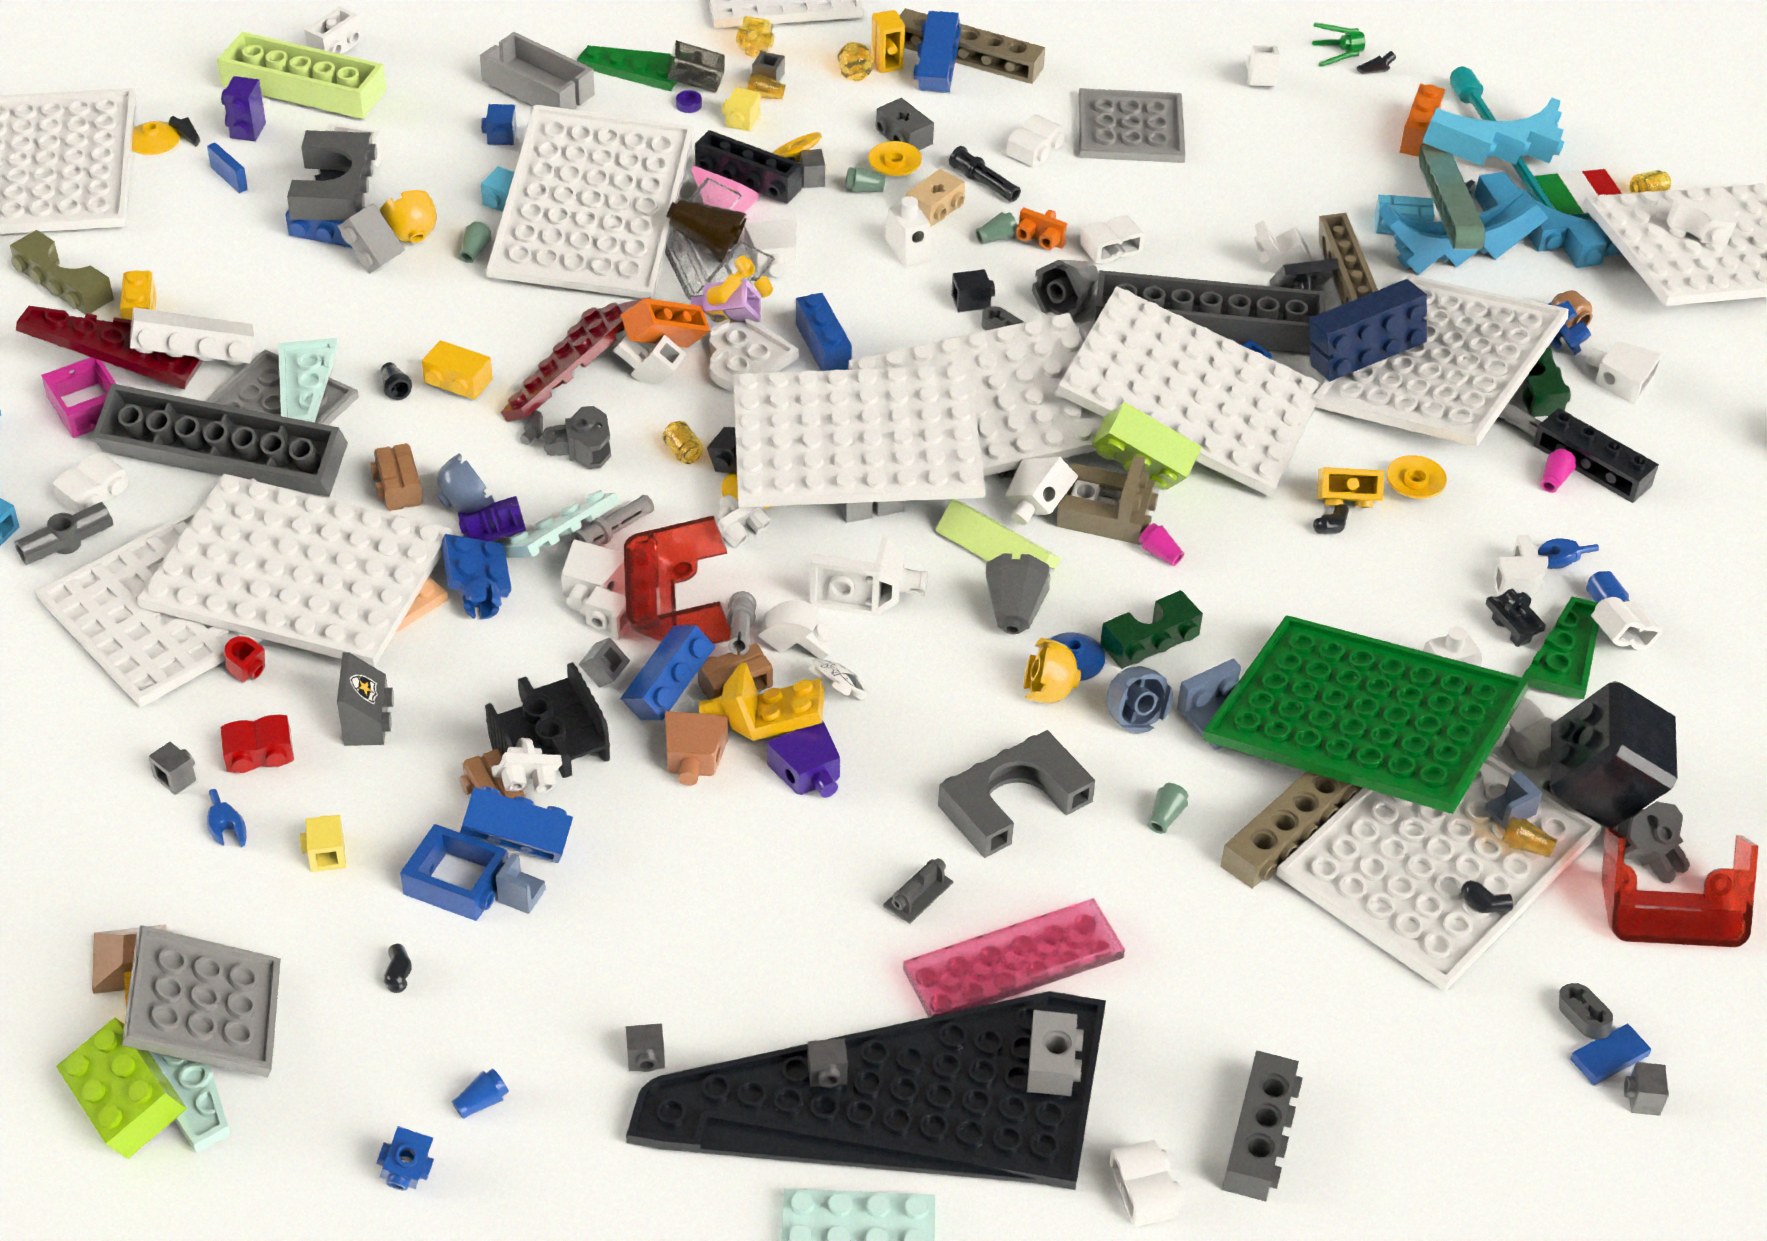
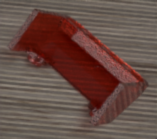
[624,515,731,644]
[1601,828,1759,947]

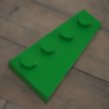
[577,45,692,92]
[1522,596,1599,700]

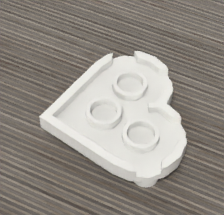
[709,319,799,394]

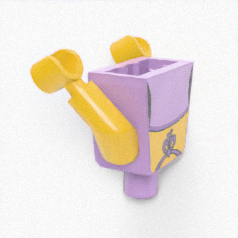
[690,255,773,323]

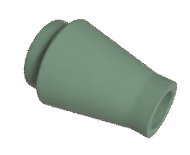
[845,166,886,192]
[975,212,1018,245]
[459,222,491,263]
[1148,783,1188,834]

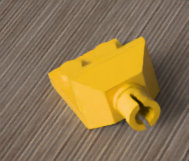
[699,662,825,741]

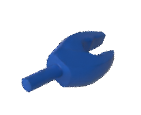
[1538,538,1599,569]
[207,789,247,847]

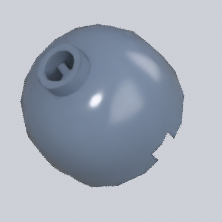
[436,453,495,514]
[1106,666,1173,734]

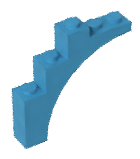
[1474,172,1622,268]
[1378,188,1548,275]

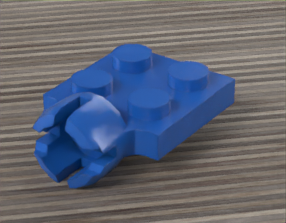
[442,534,512,620]

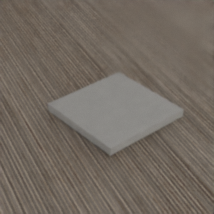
[1078,88,1186,163]
[206,349,359,425]
[122,925,281,1078]

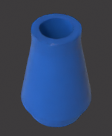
[451,1068,509,1119]

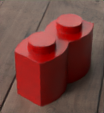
[220,714,294,773]

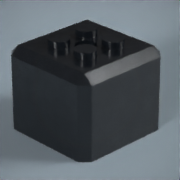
[1550,681,1678,829]

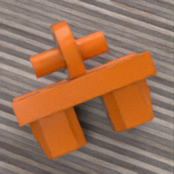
[1016,207,1068,251]

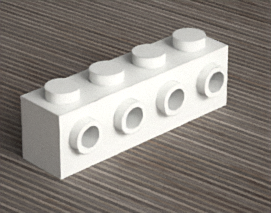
[130,308,254,365]

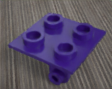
[458,496,526,541]

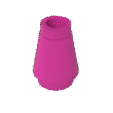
[1540,449,1576,493]
[1139,523,1185,566]

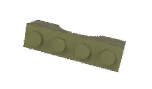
[10,230,114,315]

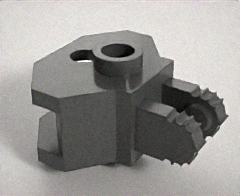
[542,406,611,469]
[1612,801,1691,884]

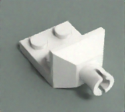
[810,537,928,617]

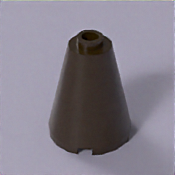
[666,199,747,265]

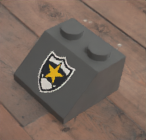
[337,652,394,746]

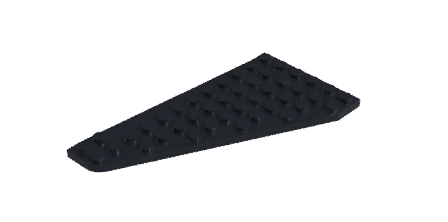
[626,991,1106,1190]

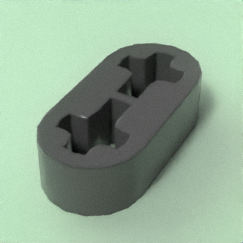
[981,306,1024,331]
[1559,983,1613,1040]

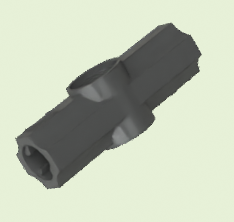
[14,502,114,565]

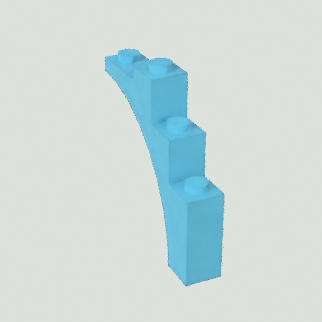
[1422,97,1565,166]

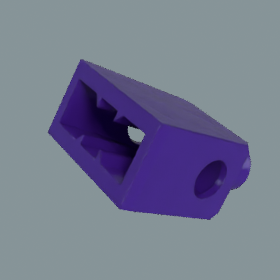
[766,720,840,798]

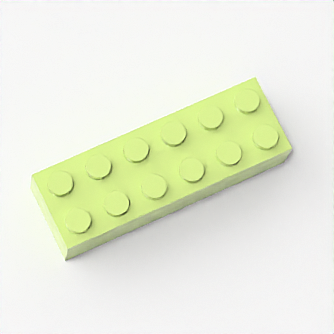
[217,32,386,119]

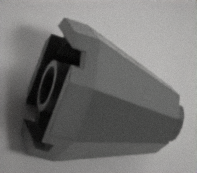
[1032,259,1099,316]
[985,553,1051,635]

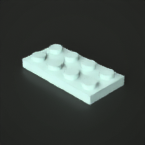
[781,1188,936,1241]

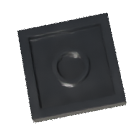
[1269,258,1340,291]

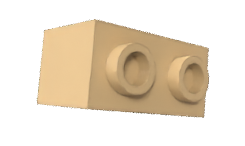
[905,169,965,228]

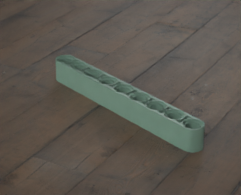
[1419,145,1485,250]

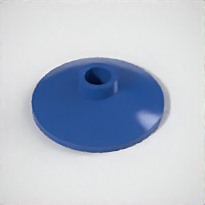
[1050,632,1105,681]

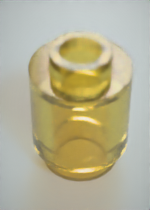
[1629,170,1671,193]
[662,421,703,464]

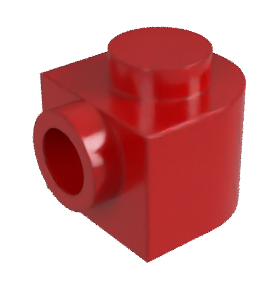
[225,636,265,683]

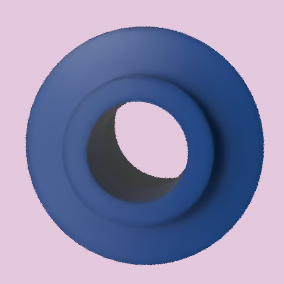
[1586,571,1630,603]

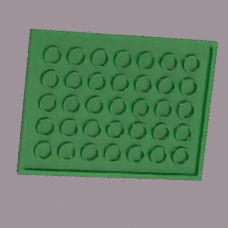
[1203,615,1529,814]

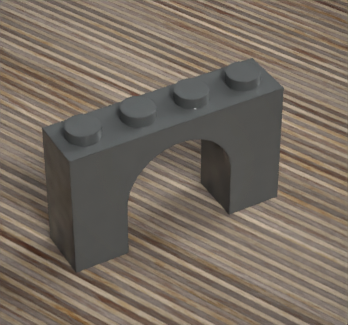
[287,130,377,221]
[938,729,1096,858]

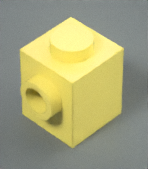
[722,87,761,132]
[300,814,346,872]

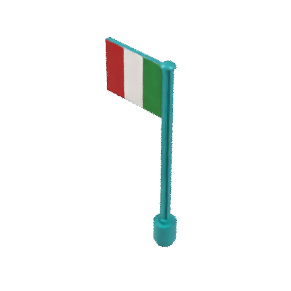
[1450,66,1622,218]

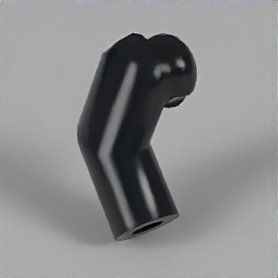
[1313,504,1349,534]
[1461,880,1513,913]
[384,943,412,993]

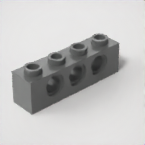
[1222,1050,1303,1202]

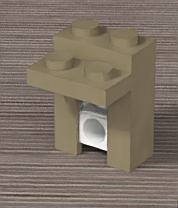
[1056,455,1159,545]

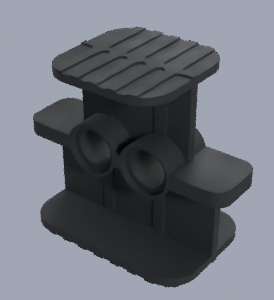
[485,662,610,778]

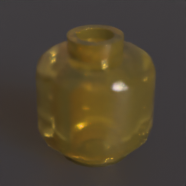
[837,42,873,81]

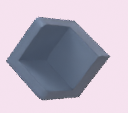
[1485,771,1543,830]
[496,853,546,914]

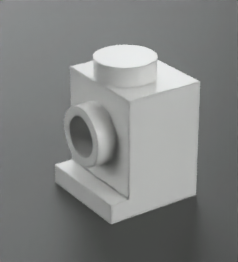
[580,586,632,640]

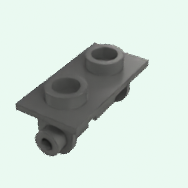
[883,858,954,924]

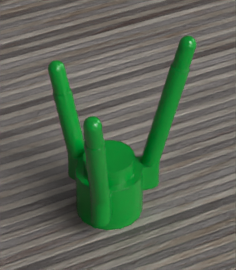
[1312,22,1366,67]

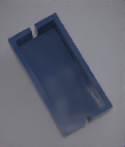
[1309,279,1427,382]

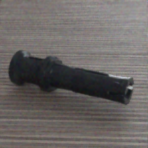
[949,145,1021,202]

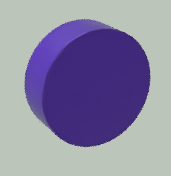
[676,90,702,113]

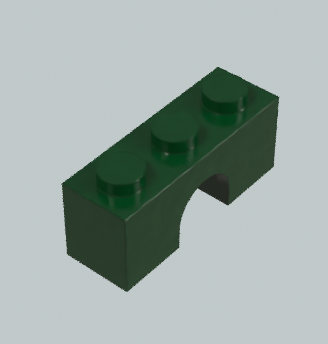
[1522,347,1571,417]
[1100,590,1203,669]

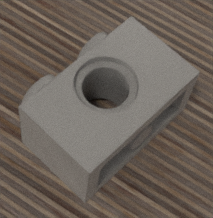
[1027,1010,1083,1096]

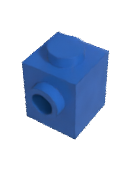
[481,104,517,145]

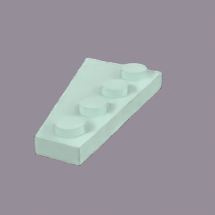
[278,338,339,423]
[504,490,620,558]
[150,1052,230,1153]

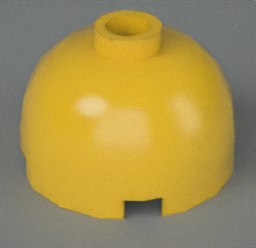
[380,190,437,243]
[1023,637,1081,704]

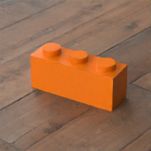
[1399,84,1445,157]
[621,298,711,348]

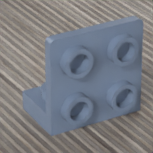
[1177,658,1241,750]

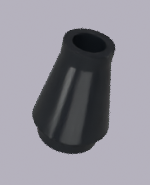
[380,362,412,400]

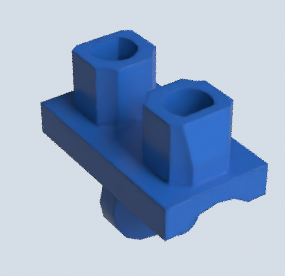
[1548,300,1591,355]

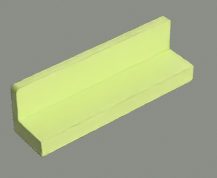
[936,499,1061,569]

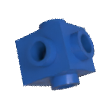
[376,1126,434,1191]

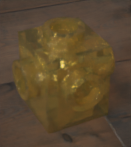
[736,16,775,57]

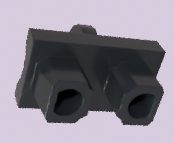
[1485,588,1546,647]

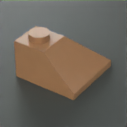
[92,924,167,994]

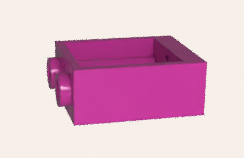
[41,357,117,438]

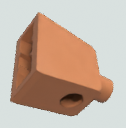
[665,711,728,786]

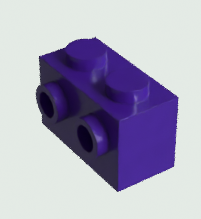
[221,76,266,142]

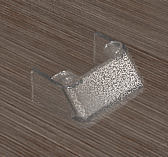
[665,177,775,300]

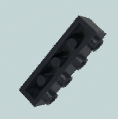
[695,130,802,204]
[1533,408,1659,503]

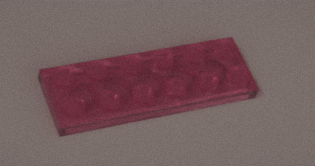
[903,898,1125,1017]

